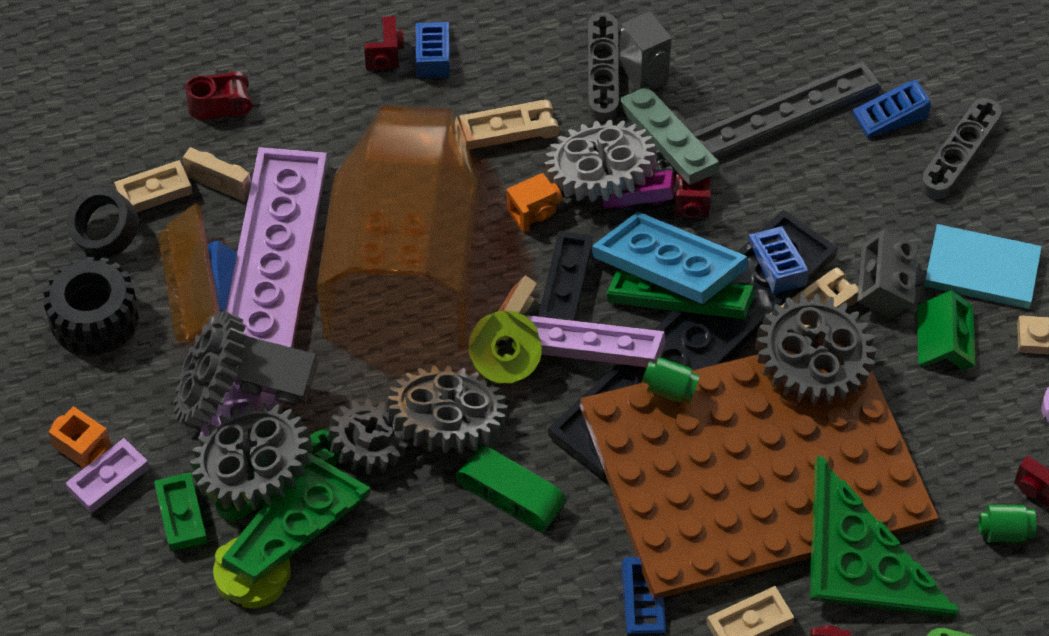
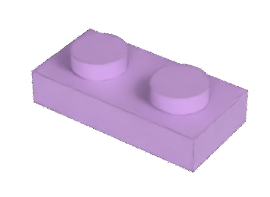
[65,438,149,514]

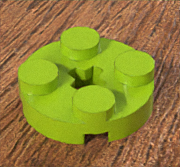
[468,311,542,383]
[213,537,291,608]

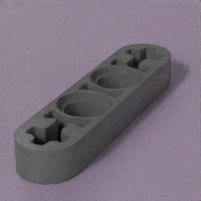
[588,12,619,123]
[921,98,1001,199]

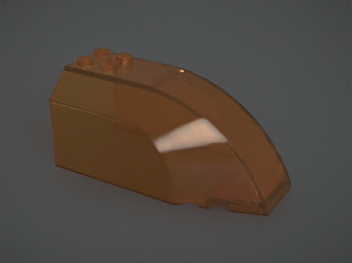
[317,105,482,347]

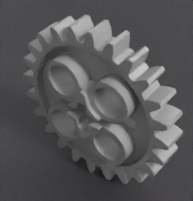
[545,120,658,202]

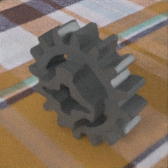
[327,399,408,474]

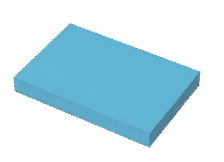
[924,224,1042,309]

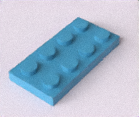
[592,212,748,304]

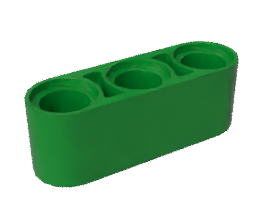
[456,445,567,532]

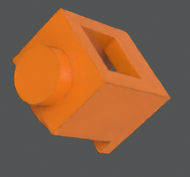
[507,173,563,233]
[48,406,112,470]

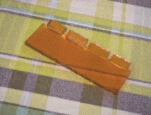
[158,203,220,341]

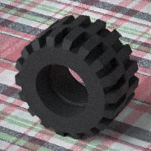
[43,257,139,355]

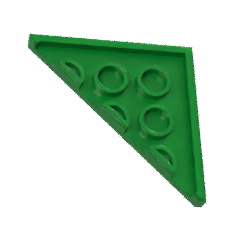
[809,456,959,616]

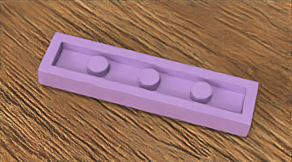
[527,315,666,367]

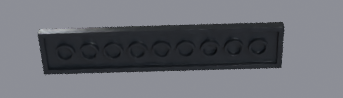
[548,209,838,479]

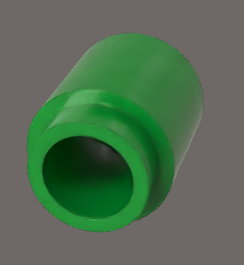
[642,357,700,404]
[978,505,1036,543]

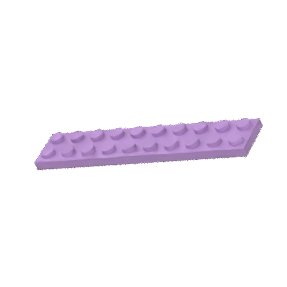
[199,147,328,448]

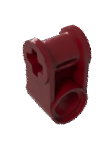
[186,71,253,120]

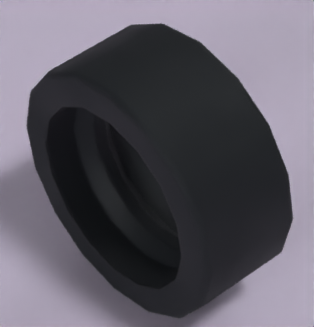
[67,187,139,257]

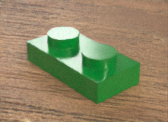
[154,472,208,552]

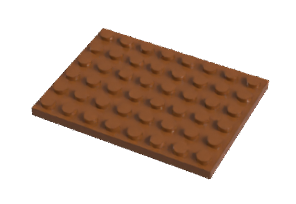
[579,343,938,600]

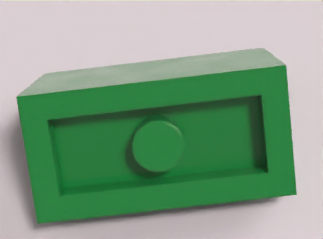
[917,290,975,370]

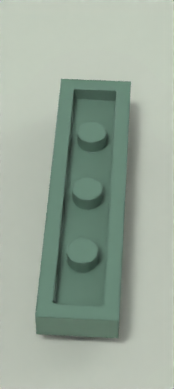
[619,86,719,185]

